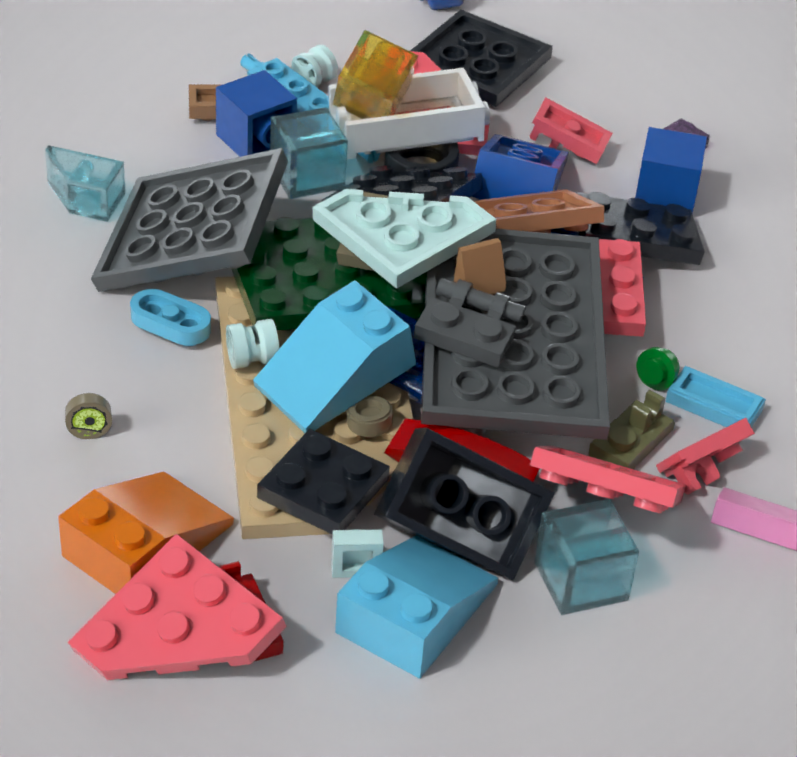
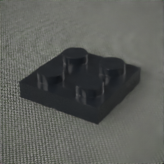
[257,429,390,535]

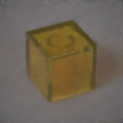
[333,30,418,119]

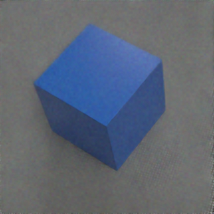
[216,70,297,157]
[635,127,707,214]

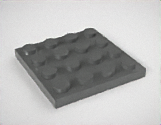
[91,148,288,292]

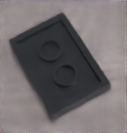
[576,192,705,265]

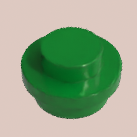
[636,347,680,391]

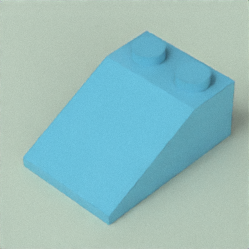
[253,280,416,433]
[335,535,499,679]

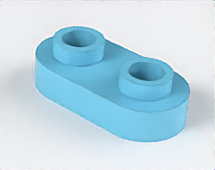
[130,289,211,346]

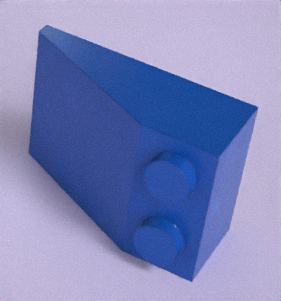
[472,134,569,200]

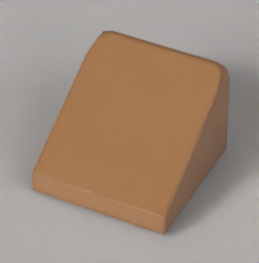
[454,238,506,295]

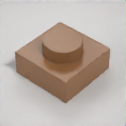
[189,84,223,121]

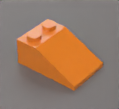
[58,471,234,594]

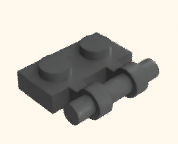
[413,278,526,368]

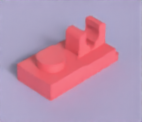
[530,97,612,164]
[656,418,755,495]

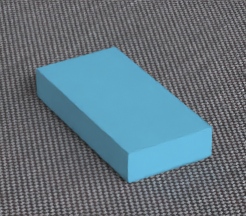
[665,366,766,428]

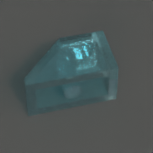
[45,145,125,222]

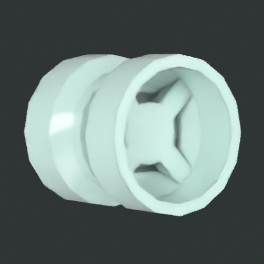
[226,319,279,369]

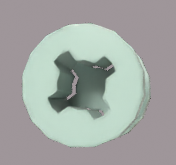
[291,45,338,87]

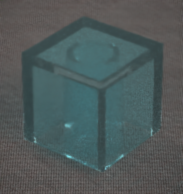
[270,107,348,199]
[534,499,639,616]

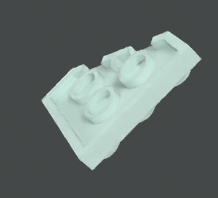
[313,189,496,289]

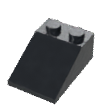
[374,428,555,581]

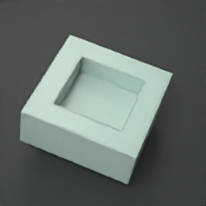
[331,529,384,578]

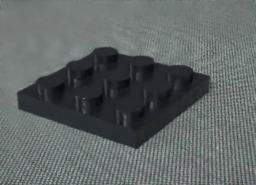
[410,9,553,107]
[322,165,483,202]

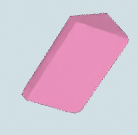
[711,487,797,551]

